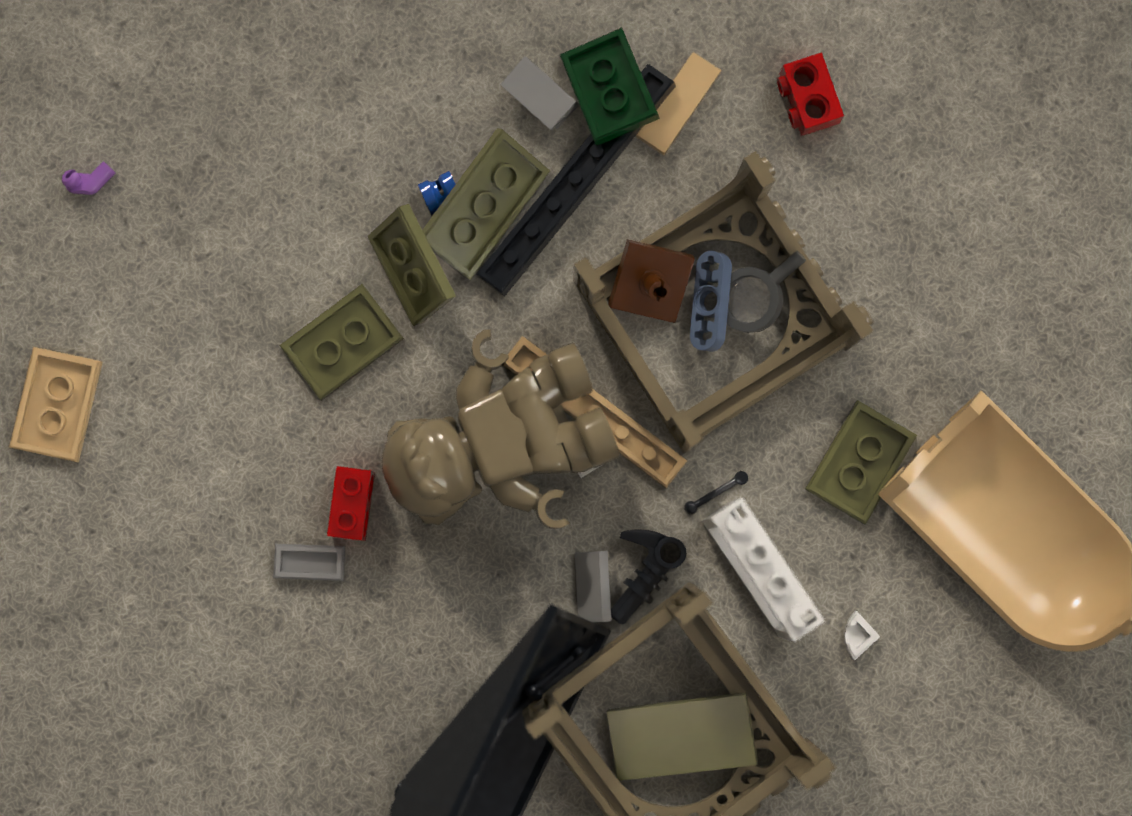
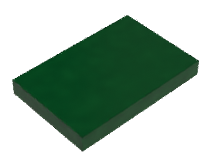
[560,27,660,146]

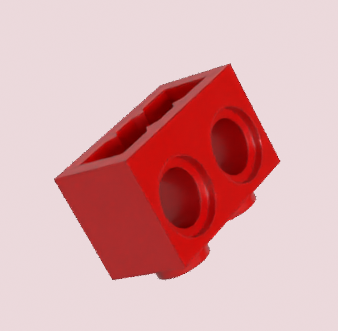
[776,52,844,136]
[327,466,375,541]

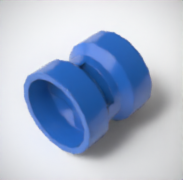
[418,171,456,216]

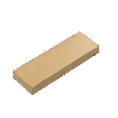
[636,52,721,155]

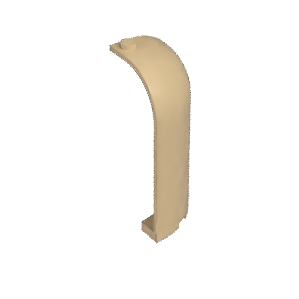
[878,390,1132,652]

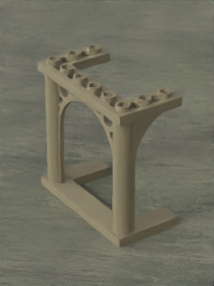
[573,151,873,453]
[522,582,836,816]

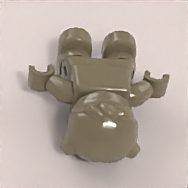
[382,329,619,529]

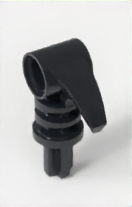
[611,529,687,625]

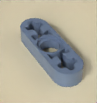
[690,251,732,352]

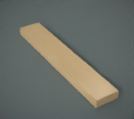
[503,336,687,488]

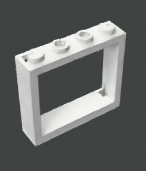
[702,497,825,642]

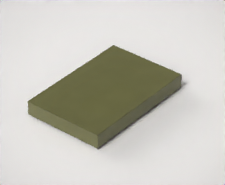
[368,204,456,326]
[280,284,404,401]
[805,400,917,525]

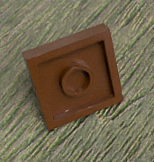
[608,239,695,323]

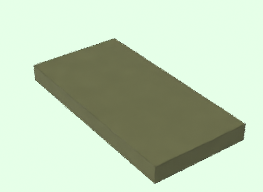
[423,128,550,280]
[607,692,758,781]

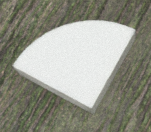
[844,611,880,660]

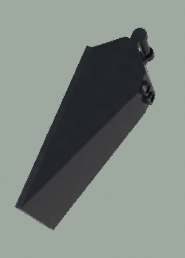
[390,604,611,816]

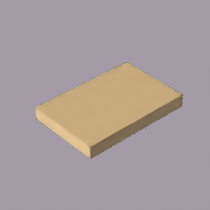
[9,347,103,462]

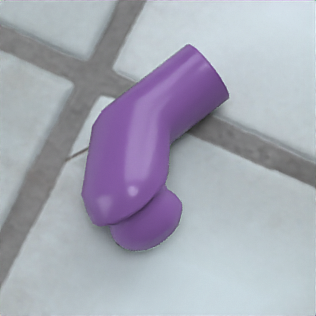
[62,161,116,195]

